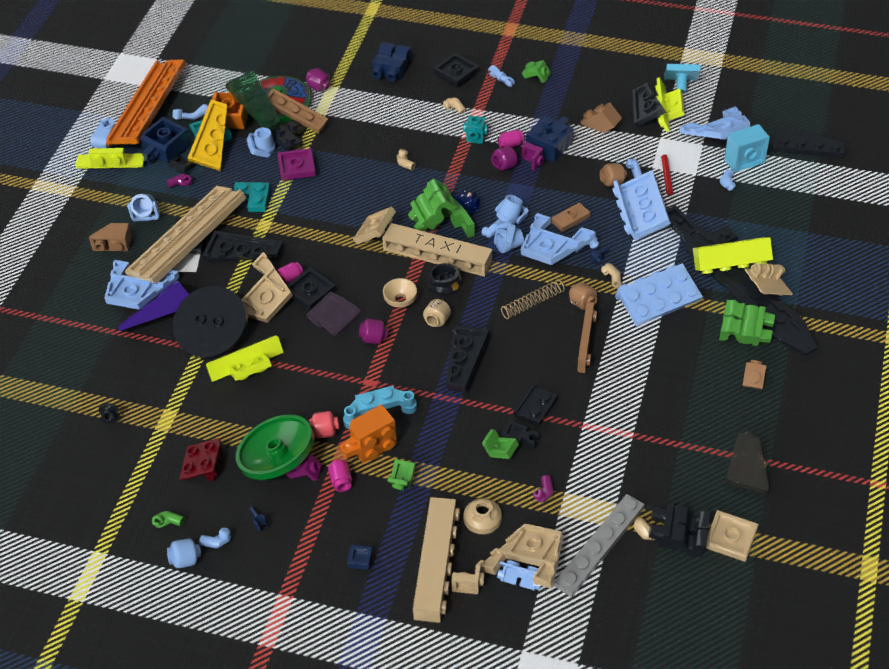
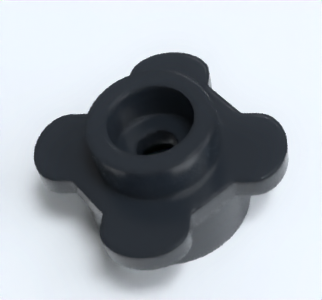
[98,403,120,423]

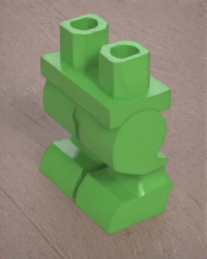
[408,178,458,232]
[719,300,775,346]

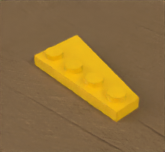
[188,99,227,171]

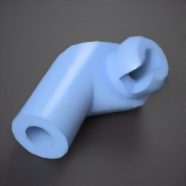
[626,159,643,178]
[720,169,736,191]
[482,219,504,238]

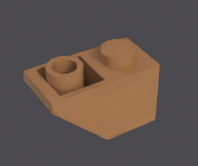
[580,103,622,133]
[89,223,132,251]

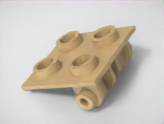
[745,263,793,295]

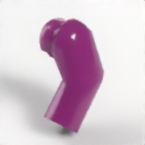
[166,174,193,188]
[533,475,554,502]

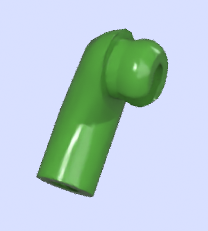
[152,511,185,528]

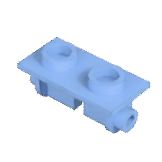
[497,560,541,591]

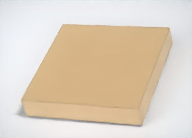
[705,510,759,562]

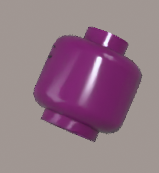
[306,68,331,92]
[492,147,518,171]
[359,318,388,344]

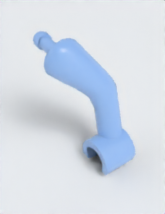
[173,104,208,120]

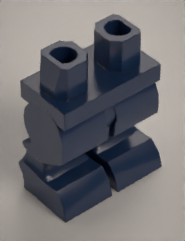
[372,42,412,82]

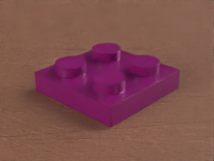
[277,148,316,181]

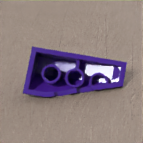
[117,281,189,331]

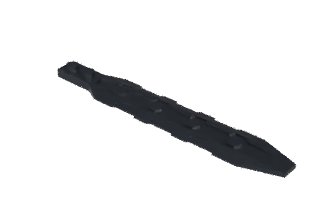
[667,205,818,355]

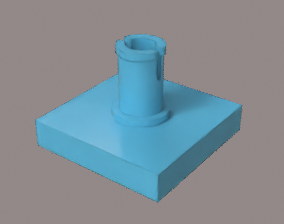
[664,64,701,93]

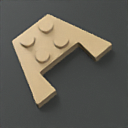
[241,252,293,323]
[478,524,564,588]

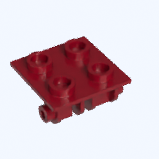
[179,438,223,481]

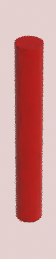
[661,154,673,195]

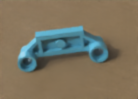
[343,386,417,429]

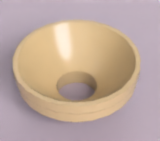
[383,278,417,308]
[463,498,502,534]

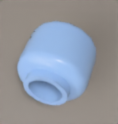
[167,538,201,568]

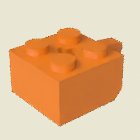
[212,85,250,129]
[339,404,397,463]

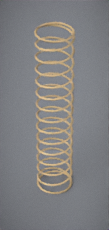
[501,279,564,319]

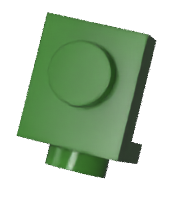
[522,60,551,83]
[482,429,519,459]
[387,459,416,490]

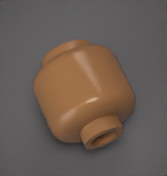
[600,163,627,186]
[569,283,597,310]

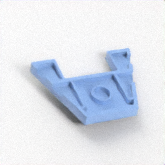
[679,107,750,139]
[520,213,596,265]
[105,260,180,310]

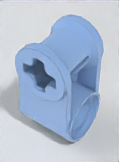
[91,118,115,148]

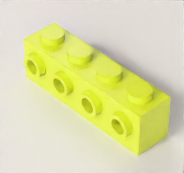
[693,237,773,274]

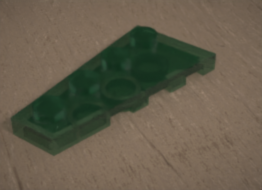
[226,69,281,130]

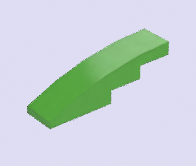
[441,198,475,238]

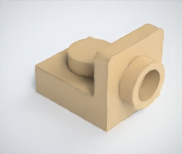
[452,564,485,594]

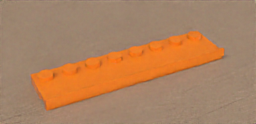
[106,60,186,146]

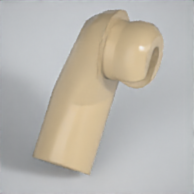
[443,98,466,114]
[634,518,654,540]

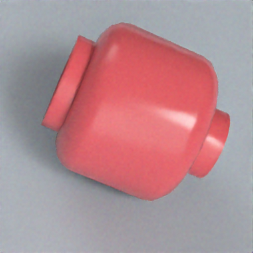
[309,411,339,439]

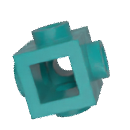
[463,116,488,144]

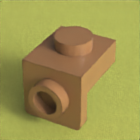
[742,360,766,390]

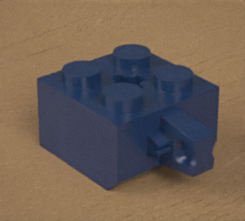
[526,116,573,162]
[140,117,191,163]

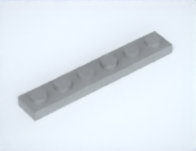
[554,494,644,598]

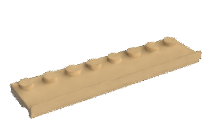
[125,186,246,284]

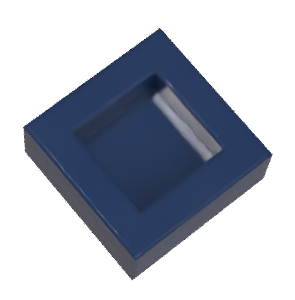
[347,545,373,570]

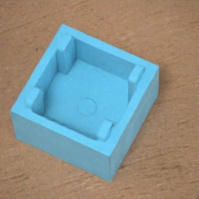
[724,124,770,173]

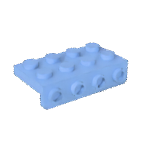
[613,170,671,240]
[615,263,703,327]

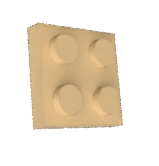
[353,206,396,244]

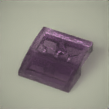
[306,292,361,337]

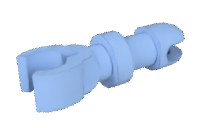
[488,65,515,87]

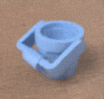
[247,128,276,157]
[127,194,160,221]
[495,195,528,225]
[494,222,524,253]

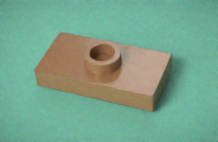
[551,203,591,232]

